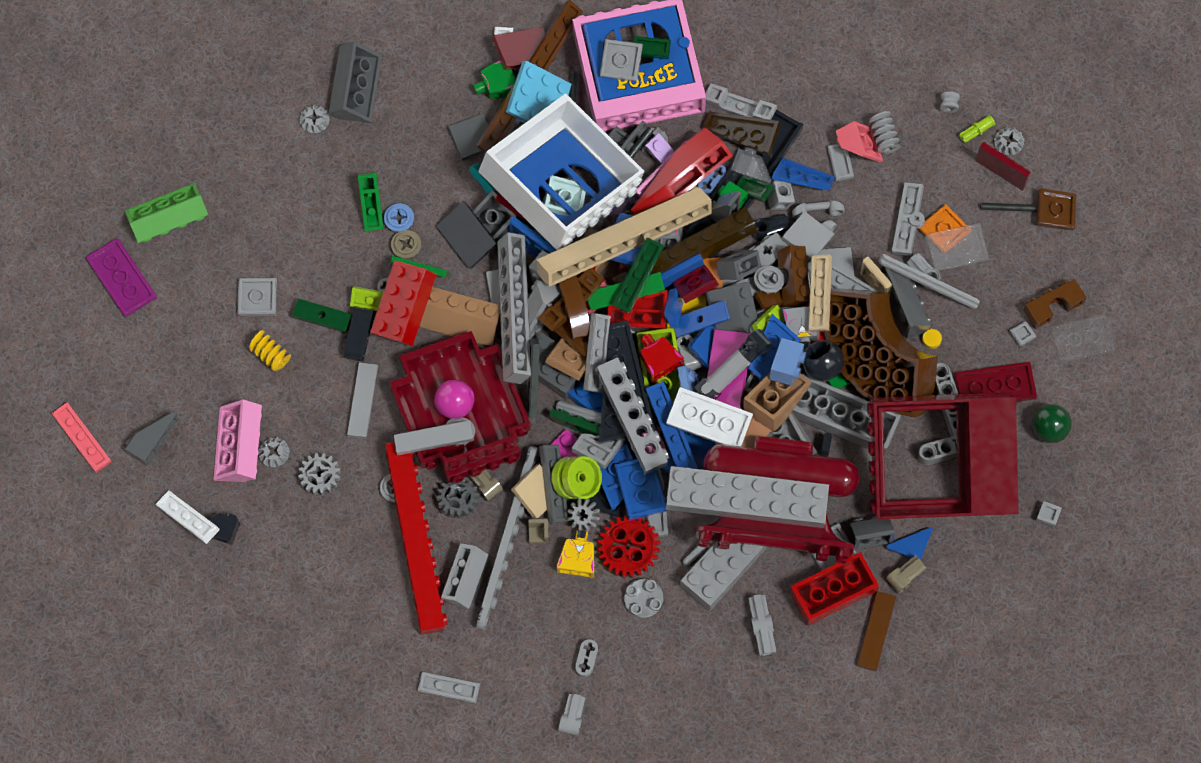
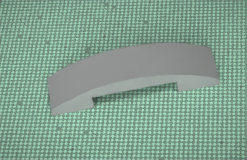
[705,83,777,120]

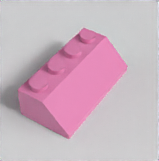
[213,399,262,482]

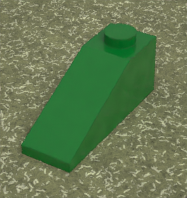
[358,171,384,231]

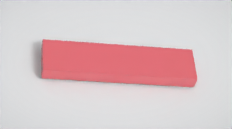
[52,402,112,473]

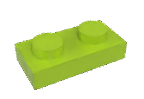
[350,286,384,311]

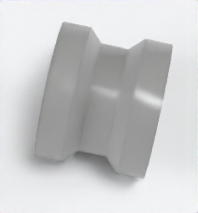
[940,92,960,113]

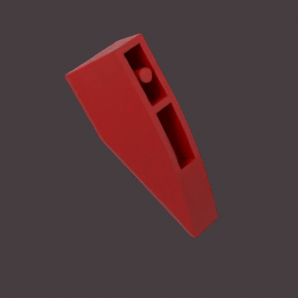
[631,128,733,216]

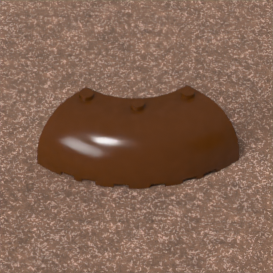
[822,289,938,418]

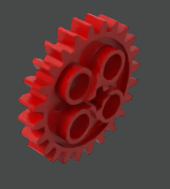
[597,515,661,578]

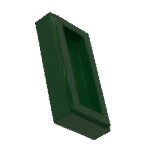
[633,36,671,60]
[736,175,774,203]

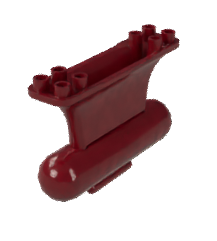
[695,436,859,564]

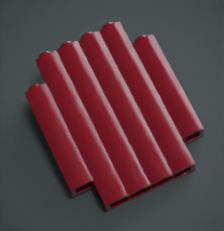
[389,331,531,484]

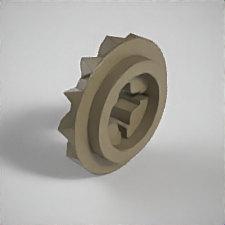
[391,230,421,259]

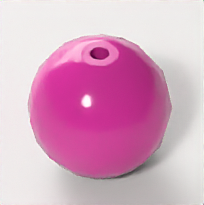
[434,380,475,419]

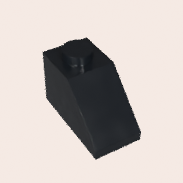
[208,513,240,545]

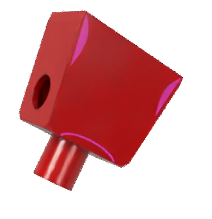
[640,334,684,383]

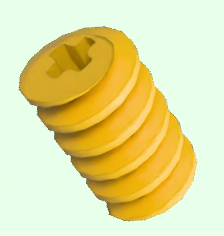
[249,330,291,371]

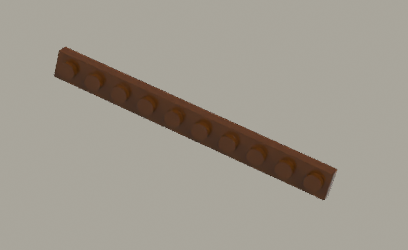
[476,0,583,154]

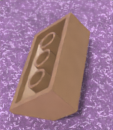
[420,287,501,347]

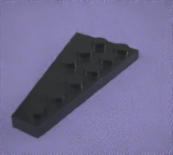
[598,320,656,444]

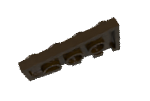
[704,111,780,157]

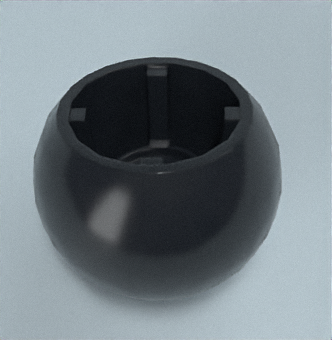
[802,340,844,382]

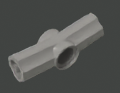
[749,594,776,656]

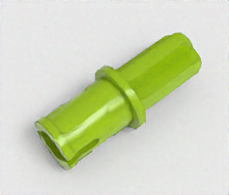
[959,115,995,143]

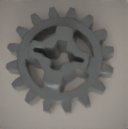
[437,478,479,519]

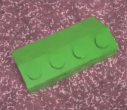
[125,183,208,243]

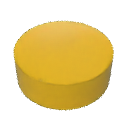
[922,329,942,349]

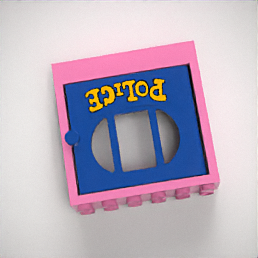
[573,0,706,132]

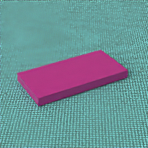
[707,329,750,409]

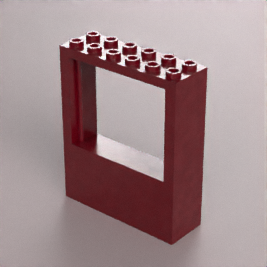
[867,392,1019,520]

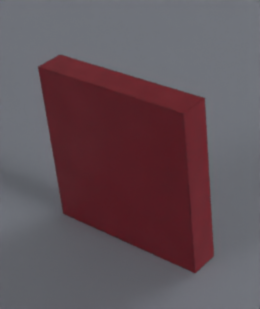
[672,264,719,304]

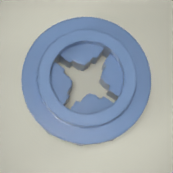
[384,203,414,232]

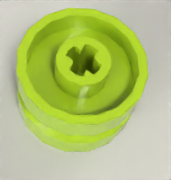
[552,456,602,499]

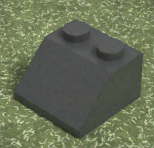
[849,516,895,550]

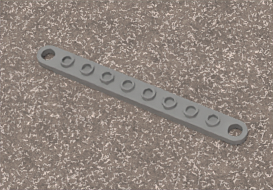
[476,446,538,630]

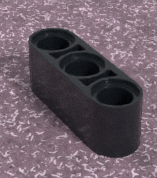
[344,306,375,362]

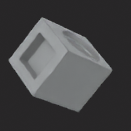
[767,180,795,210]

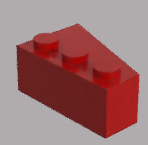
[608,290,669,329]

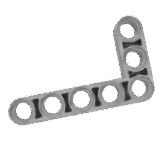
[918,363,958,465]

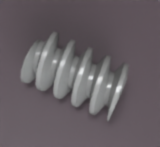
[869,111,901,154]

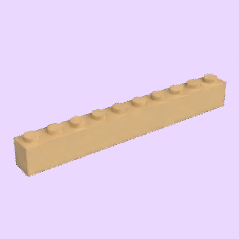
[536,187,712,287]

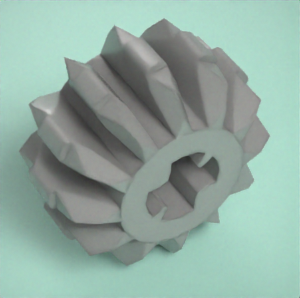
[567,499,600,531]

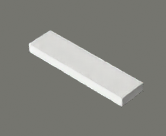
[156,490,219,544]

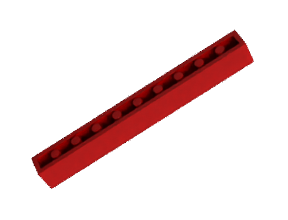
[385,442,448,635]

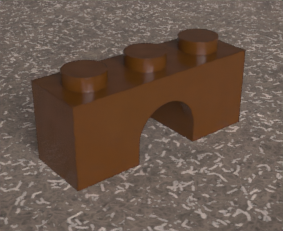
[777,245,810,307]
[1023,279,1087,329]

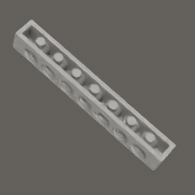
[498,232,531,384]

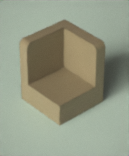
[529,519,549,544]

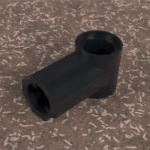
[752,214,790,241]

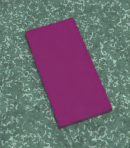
[86,238,157,318]

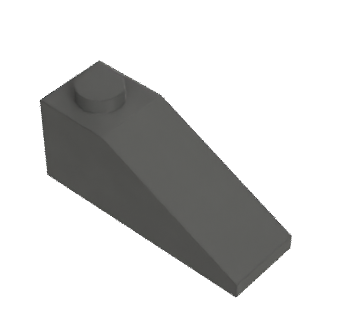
[709,191,741,223]
[125,412,179,466]

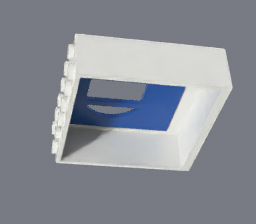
[479,93,644,250]

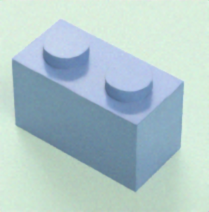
[770,338,806,385]

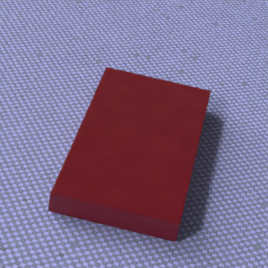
[954,362,1038,402]

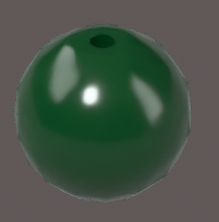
[1032,404,1072,443]

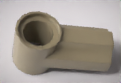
[469,470,503,501]
[886,555,927,594]

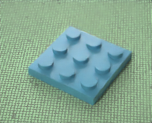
[506,61,572,122]

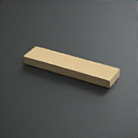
[809,254,832,332]

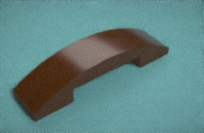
[538,268,604,331]
[557,275,590,339]

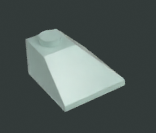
[543,176,586,216]

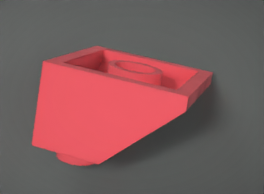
[836,121,883,162]

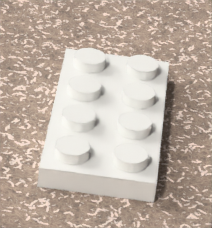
[666,387,753,446]

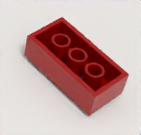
[370,260,437,347]
[790,552,879,626]

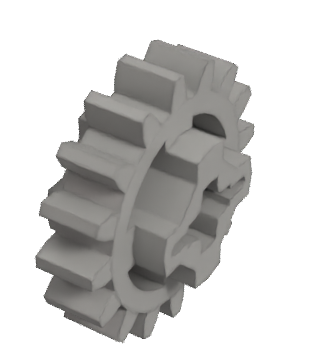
[298,453,341,495]

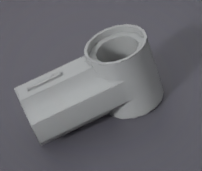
[906,253,940,290]
[558,694,586,736]

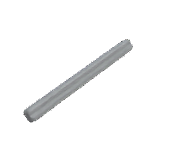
[879,254,980,309]

